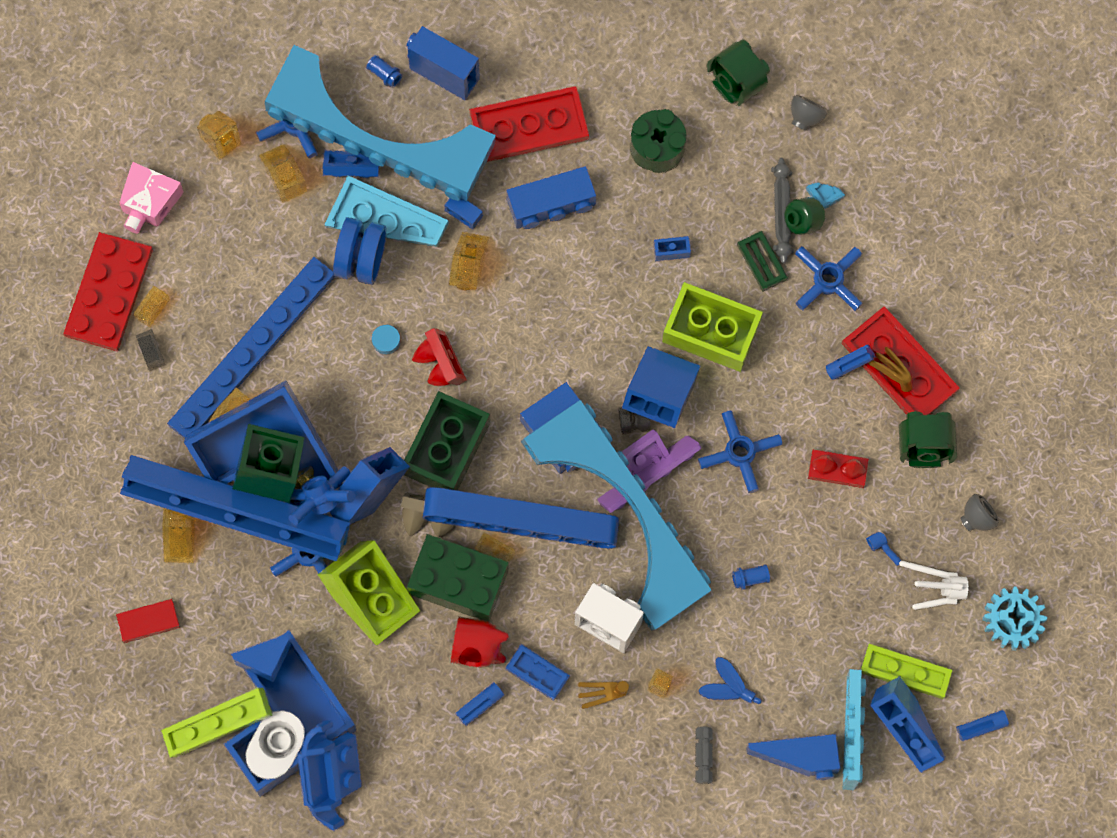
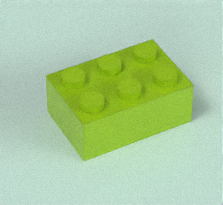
[662,282,763,372]

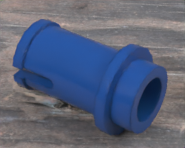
[366,55,402,87]
[732,564,770,590]

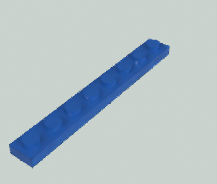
[167,257,335,439]

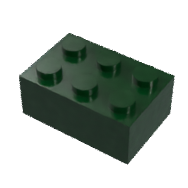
[404,391,490,491]
[407,534,509,622]

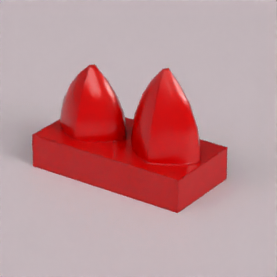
[412,328,467,386]
[808,449,869,488]

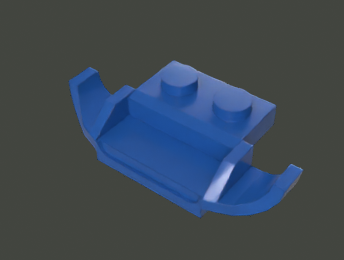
[297,720,362,831]

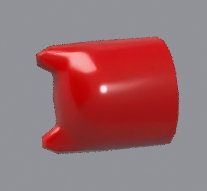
[451,617,509,668]

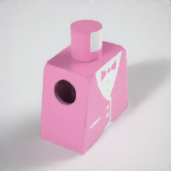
[120,162,183,234]

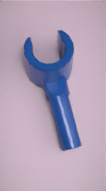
[866,532,901,566]

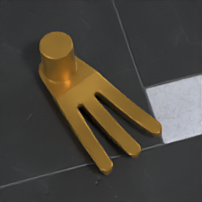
[869,347,912,392]
[578,681,629,709]

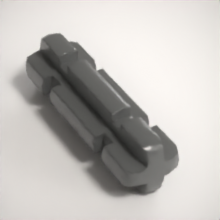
[695,726,713,784]

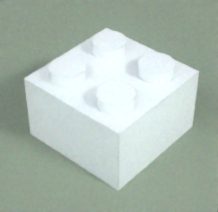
[574,583,644,653]

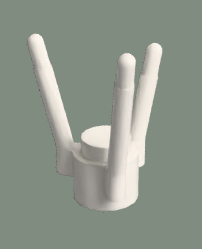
[899,561,968,610]

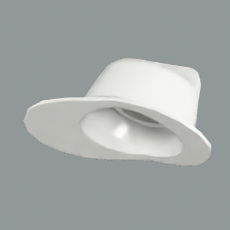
[246,711,304,779]

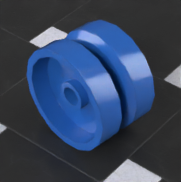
[333,217,387,285]

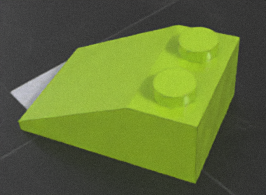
[317,540,420,645]

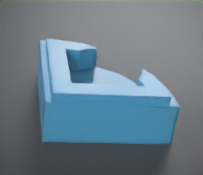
[806,183,845,209]

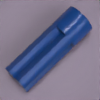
[826,344,875,380]
[455,682,504,726]
[956,710,1009,742]

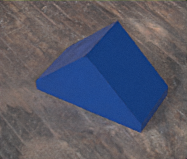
[232,634,291,682]

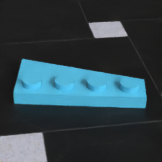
[324,176,449,247]
[842,669,866,790]

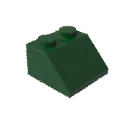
[233,424,305,503]

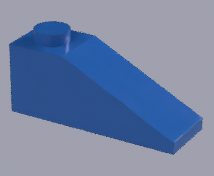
[870,676,945,773]
[746,734,840,780]

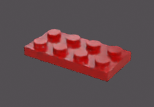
[469,86,589,162]
[63,232,153,352]
[841,306,960,415]

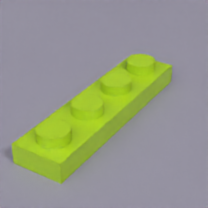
[161,688,273,758]

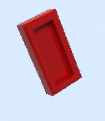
[116,599,180,643]

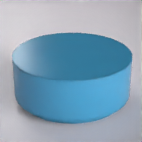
[372,325,400,354]

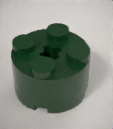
[707,39,770,106]
[630,109,687,173]
[898,411,957,468]

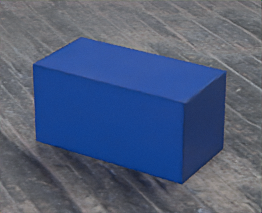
[444,198,483,230]
[653,236,691,261]

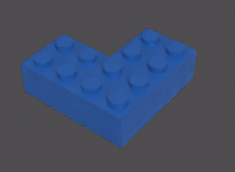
[184,380,342,507]
[224,630,357,797]

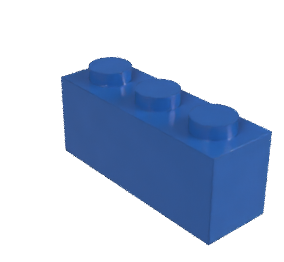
[506,166,596,229]

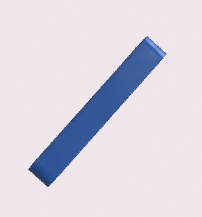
[423,488,619,549]

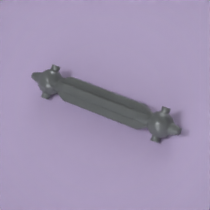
[771,158,794,264]

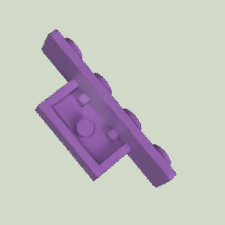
[597,430,701,513]

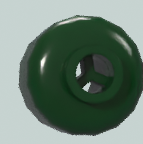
[784,197,825,235]

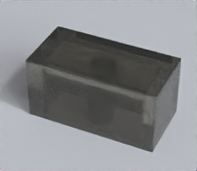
[135,329,166,371]

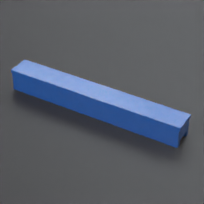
[120,455,350,562]

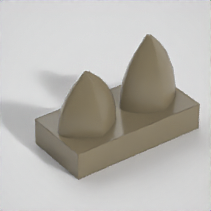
[400,492,454,538]

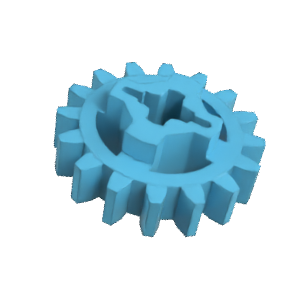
[982,586,1047,651]

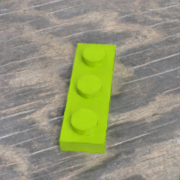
[861,644,952,699]

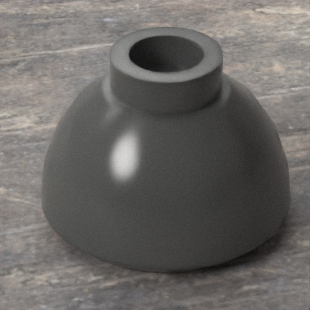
[791,95,827,131]
[960,494,999,531]

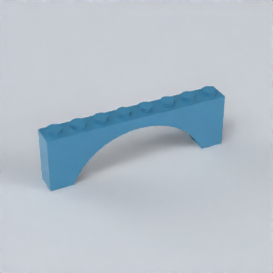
[265,45,496,202]
[521,400,712,631]

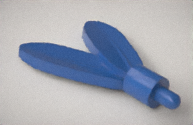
[699,657,762,704]

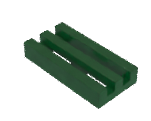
[737,231,788,292]

